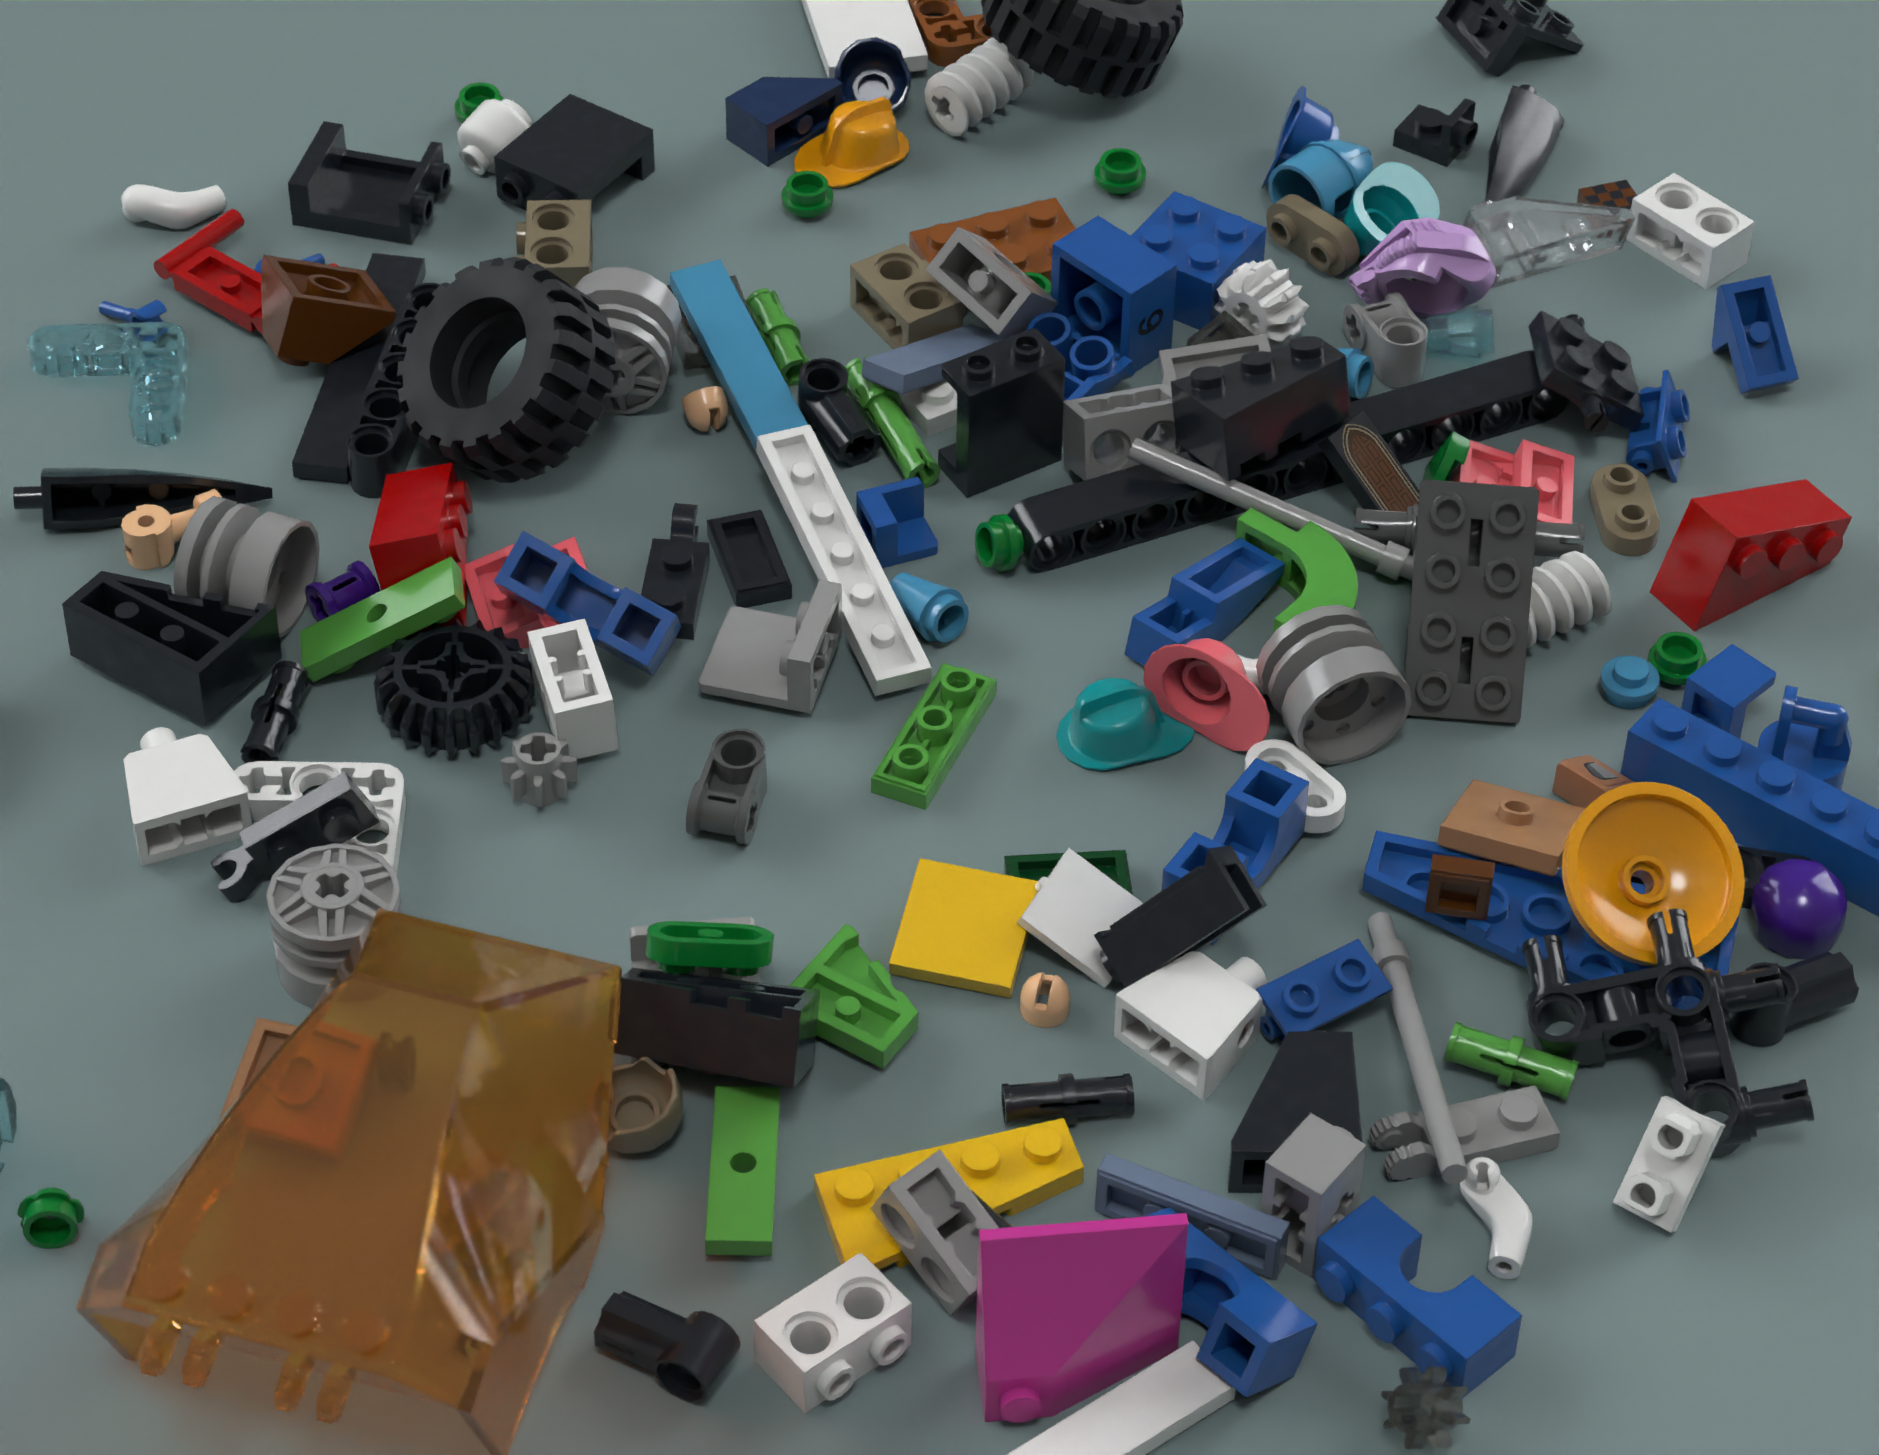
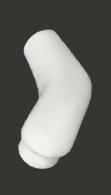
[121,184,226,229]
[1460,1157,1533,1279]

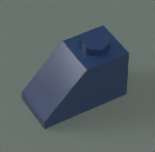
[725,77,843,167]

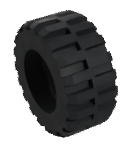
[981,0,1184,98]
[397,257,616,483]

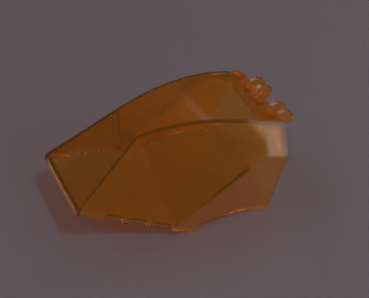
[76,908,622,1455]

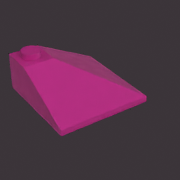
[975,1213,1189,1423]

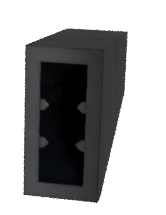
[1227,1030,1363,1193]

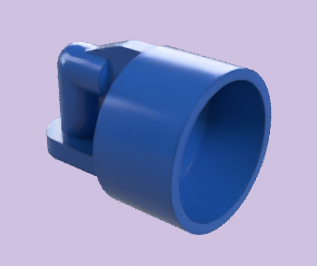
[1757,685,1852,790]

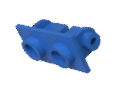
[1626,370,1690,483]
[1256,938,1393,1041]

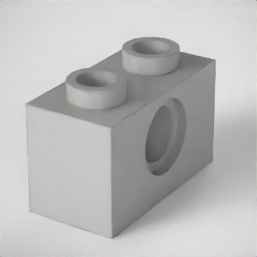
[925,227,1058,338]

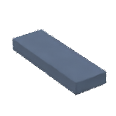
[862,324,1006,395]
[1095,1153,1290,1280]

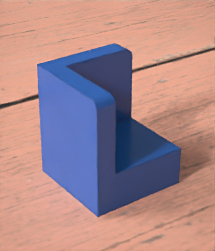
[856,477,938,568]
[1681,644,1776,739]

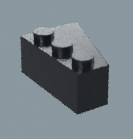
[62,571,282,725]

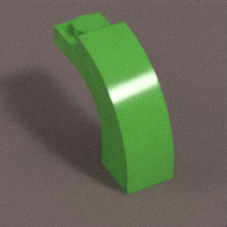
[1235,507,1358,633]

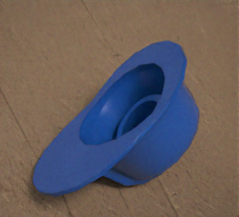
[1261,86,1339,188]

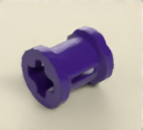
[305,560,381,622]

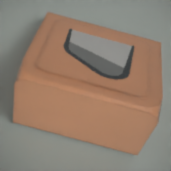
[1552,755,1635,808]

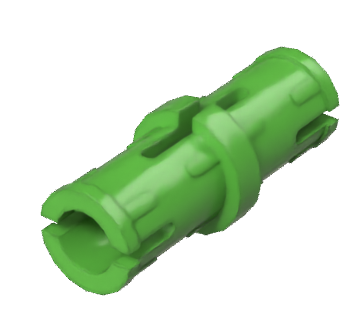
[745,288,810,386]
[1444,1021,1579,1101]

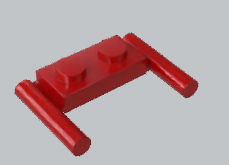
[154,209,338,334]

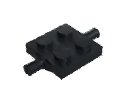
[1528,310,1645,433]

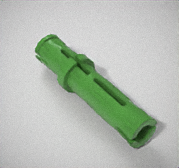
[845,357,940,488]

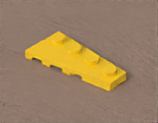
[814,1118,1084,1270]

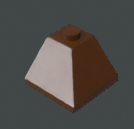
[261,255,396,367]

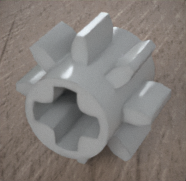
[501,732,578,807]

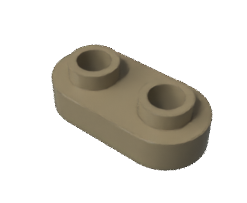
[1266,194,1359,276]
[1589,463,1660,556]

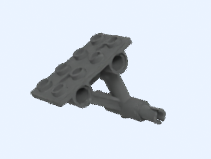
[1354,480,1585,723]

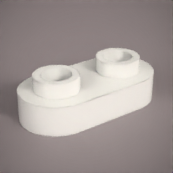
[1244,739,1346,833]

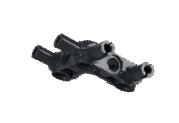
[1522,909,1814,1158]

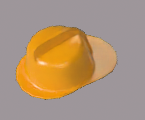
[794,97,909,188]

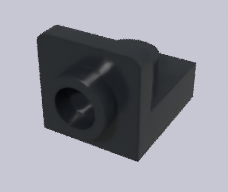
[1393,98,1478,167]

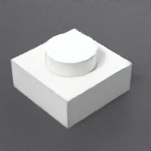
[899,380,957,437]

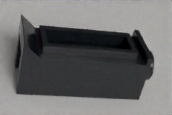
[1094,845,1267,988]

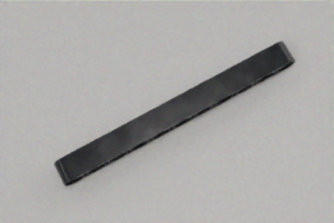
[1008,350,1570,571]

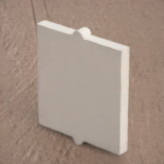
[1017,848,1143,988]

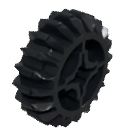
[374,618,535,759]

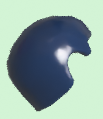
[834,37,911,115]

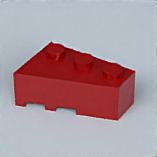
[369,462,473,640]
[1649,479,1852,632]

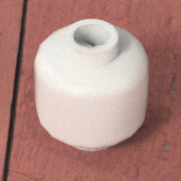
[457,99,533,175]

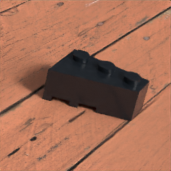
[1170,336,1351,481]
[613,968,820,1088]

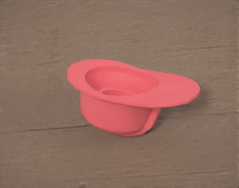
[1143,638,1270,751]

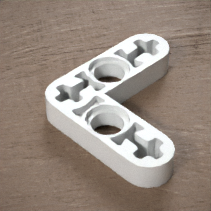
[234,761,406,875]

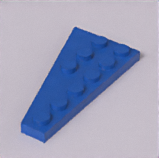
[1362,830,1741,1010]

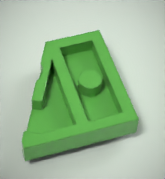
[789,924,918,1069]

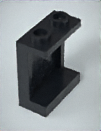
[494,94,655,211]
[288,121,451,245]
[938,329,1065,498]

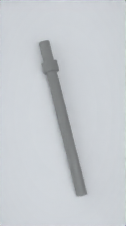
[1127,437,1414,581]
[1368,912,1468,1184]

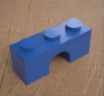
[494,531,682,677]
[1161,758,1309,945]
[1313,1195,1522,1400]
[1143,1207,1318,1397]

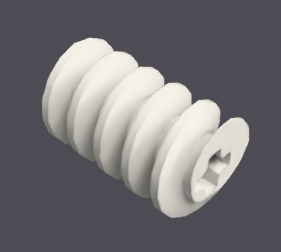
[925,37,1035,136]
[1527,551,1612,649]

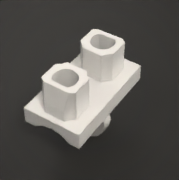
[1613,1096,1725,1232]

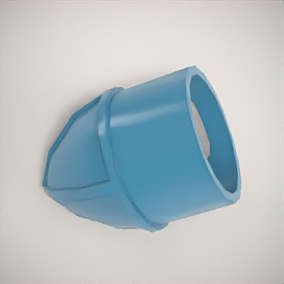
[1268,139,1374,218]

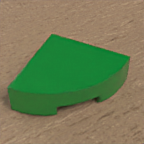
[1422,431,1471,481]

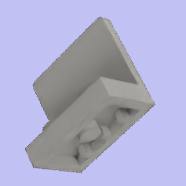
[698,580,842,714]

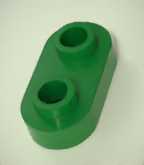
[646,921,774,976]

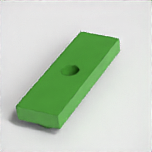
[300,556,465,682]
[871,663,997,810]
[705,1086,780,1256]

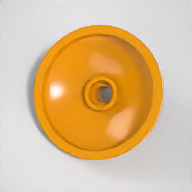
[1562,782,1745,967]

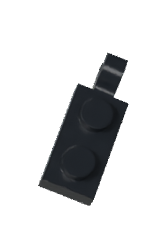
[641,503,710,640]
[210,772,380,903]

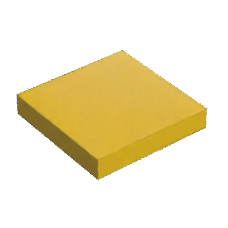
[889,858,1038,998]

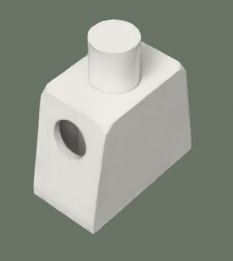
[123,727,252,866]
[1114,951,1266,1101]

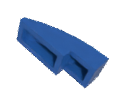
[1124,538,1285,666]

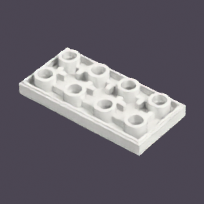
[801,0,928,78]

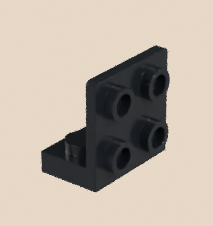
[1436,0,1584,77]

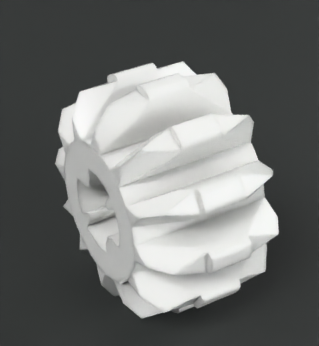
[1214,259,1309,351]

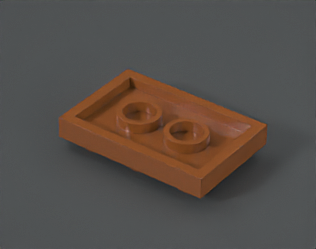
[909,197,1076,307]

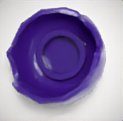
[1751,859,1847,959]

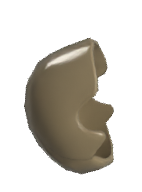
[585,1057,683,1154]

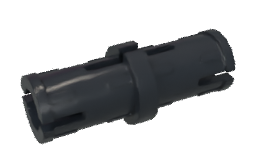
[240,661,309,764]
[1001,1073,1135,1125]

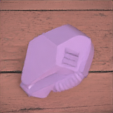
[1348,217,1496,322]

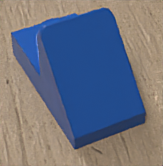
[1712,275,1799,394]

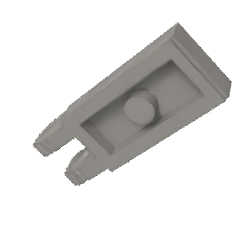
[1368,1085,1560,1182]

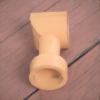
[121,489,222,570]

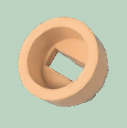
[681,386,728,432]
[1020,972,1071,1028]

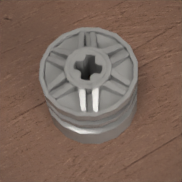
[574,267,682,415]
[173,496,320,638]
[1256,605,1412,765]
[266,843,408,1013]

